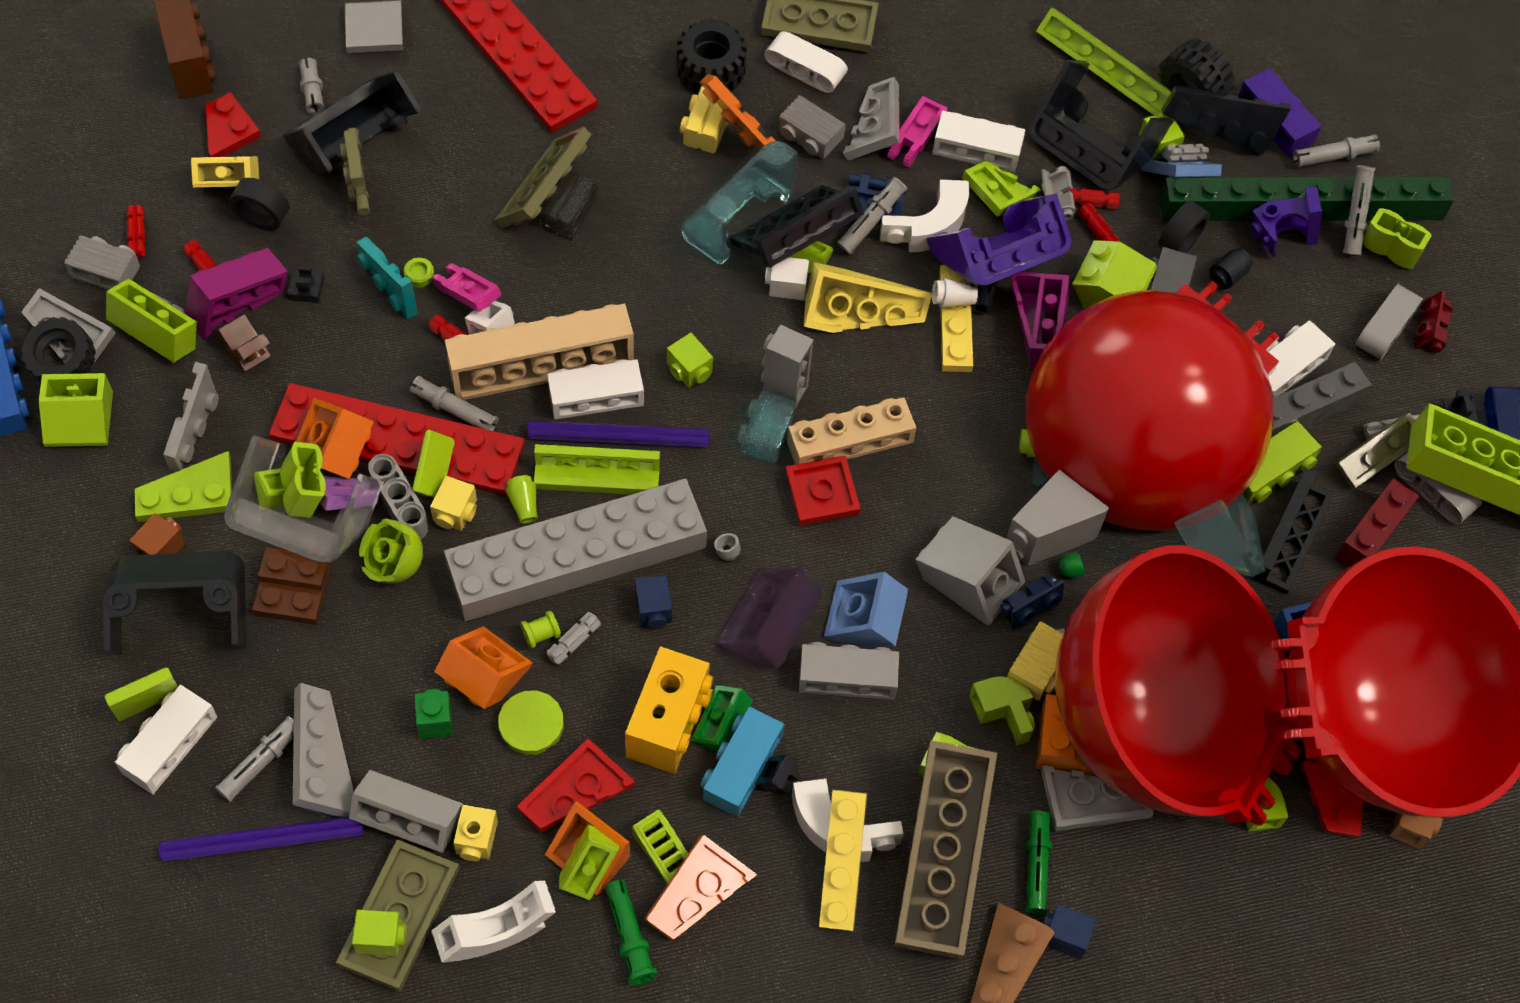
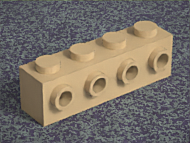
[787,397,916,465]

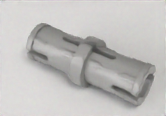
[299,58,324,114]

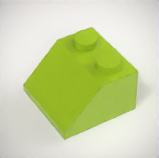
[1072,240,1157,308]

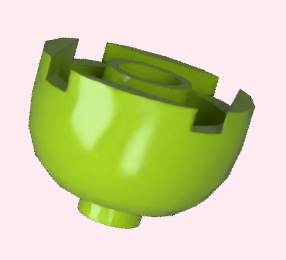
[359,518,423,584]

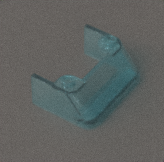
[1174,494,1265,577]

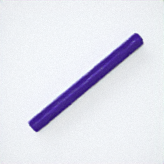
[527,421,710,447]
[158,817,364,862]

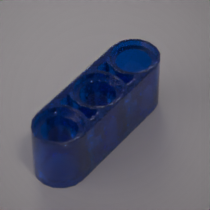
[1484,386,1520,440]

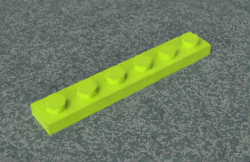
[1036,8,1172,115]

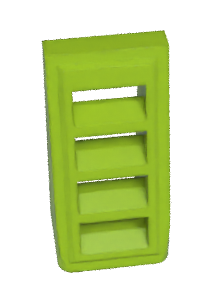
[632,809,688,884]

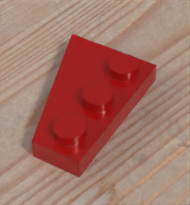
[517,739,635,833]

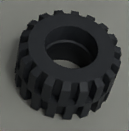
[676,19,747,94]
[1158,38,1235,96]

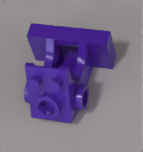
[1250,187,1322,257]

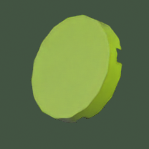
[498,690,564,755]

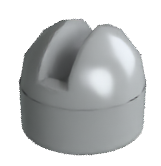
[714,533,741,561]

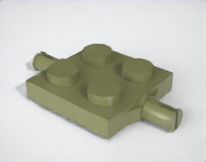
[340,128,370,215]

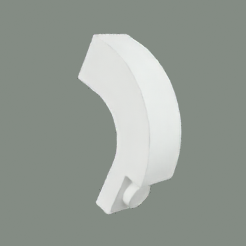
[880,180,969,252]
[792,779,903,862]
[432,881,556,962]

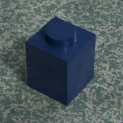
[635,575,672,628]
[1043,904,1097,959]

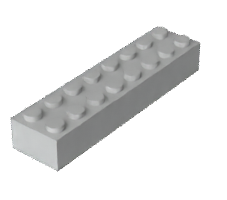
[444,479,707,622]

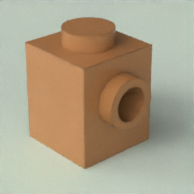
[1389,813,1443,850]

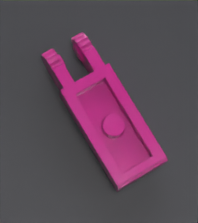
[887,96,948,168]
[432,263,502,312]

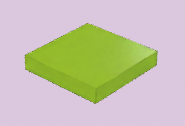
[104,667,178,722]

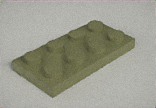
[761,0,879,52]
[494,127,592,228]
[336,839,460,992]

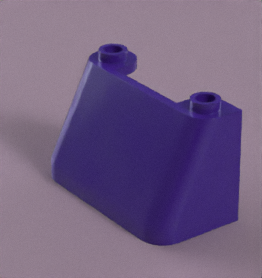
[926,193,1071,286]

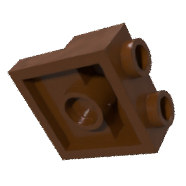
[252,544,332,625]

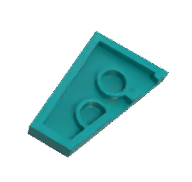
[356,236,418,320]

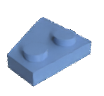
[1141,159,1222,178]

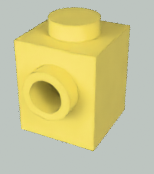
[430,476,477,531]
[453,805,498,861]

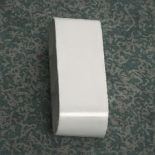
[764,31,848,93]

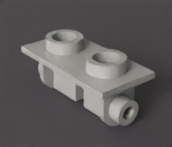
[1041,166,1076,220]

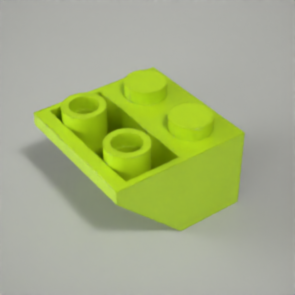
[39,373,113,447]

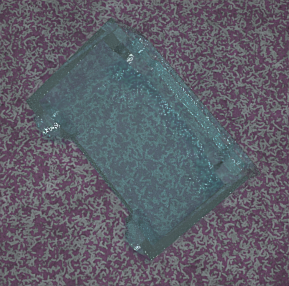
[682,141,798,266]

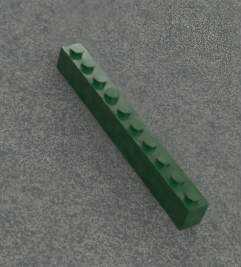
[1159,177,1454,221]

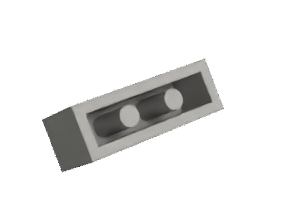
[760,325,814,410]
[798,642,899,700]
[349,770,463,853]

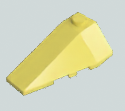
[804,262,932,333]

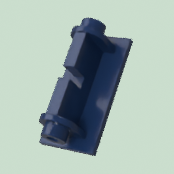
[1000,575,1064,630]

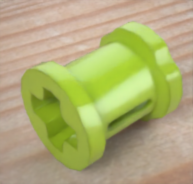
[520,611,561,649]

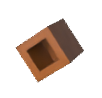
[129,513,185,555]

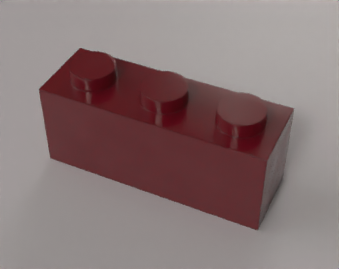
[1335,478,1419,567]

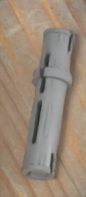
[1293,134,1380,168]
[1343,165,1375,255]
[836,177,908,255]
[410,376,499,432]
[215,716,294,802]

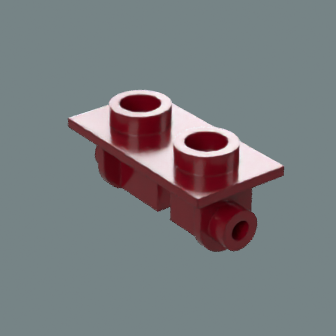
[1415,290,1453,353]

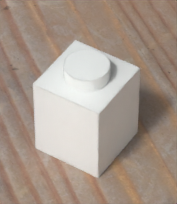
[765,257,809,301]

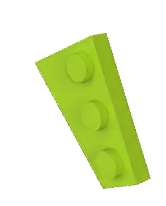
[135,451,233,522]

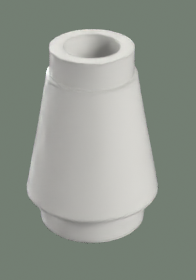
[932,278,978,308]

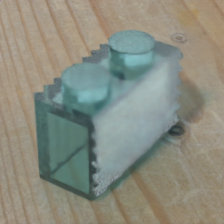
[737,391,796,464]

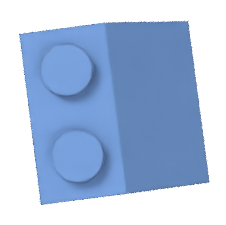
[824,572,909,649]

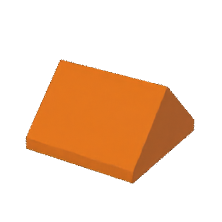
[545,802,630,895]

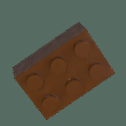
[154,0,216,100]

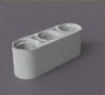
[1355,284,1423,360]
[1394,451,1482,524]
[368,454,428,539]

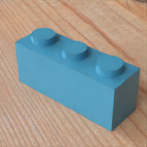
[700,706,784,818]

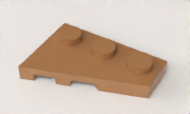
[971,902,1055,1003]

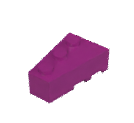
[185,248,288,340]
[1010,272,1069,368]

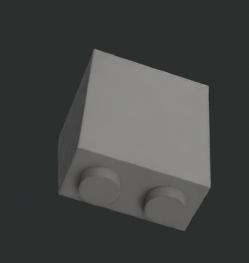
[1006,470,1109,566]
[915,516,1025,625]

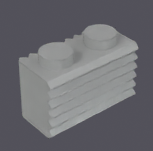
[779,95,846,160]
[64,235,140,290]

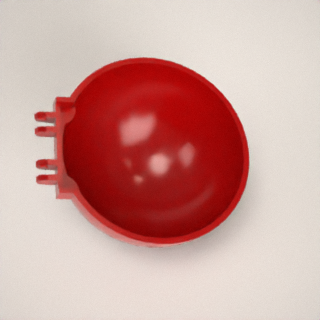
[1025,281,1280,531]
[1055,545,1301,826]
[1270,547,1520,818]

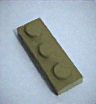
[1334,413,1415,489]

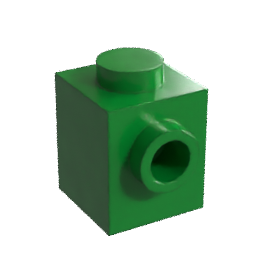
[415,689,453,739]

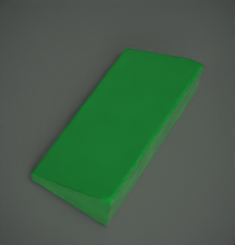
[691,685,752,753]

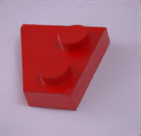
[1299,761,1363,838]

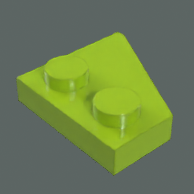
[962,161,1041,217]

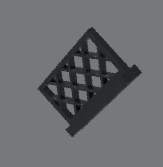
[729,185,864,268]

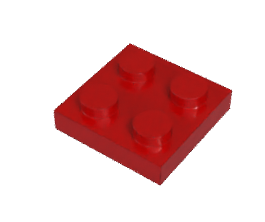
[785,455,861,526]

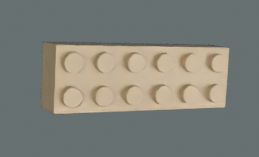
[444,304,634,400]

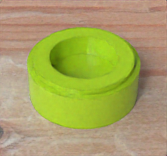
[404,258,434,288]

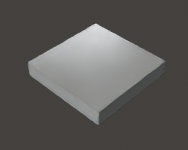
[345,1,403,53]

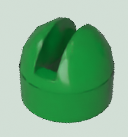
[1059,552,1084,578]

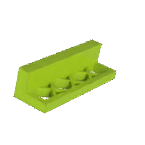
[534,444,660,495]

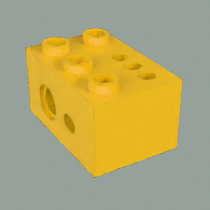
[625,647,713,774]

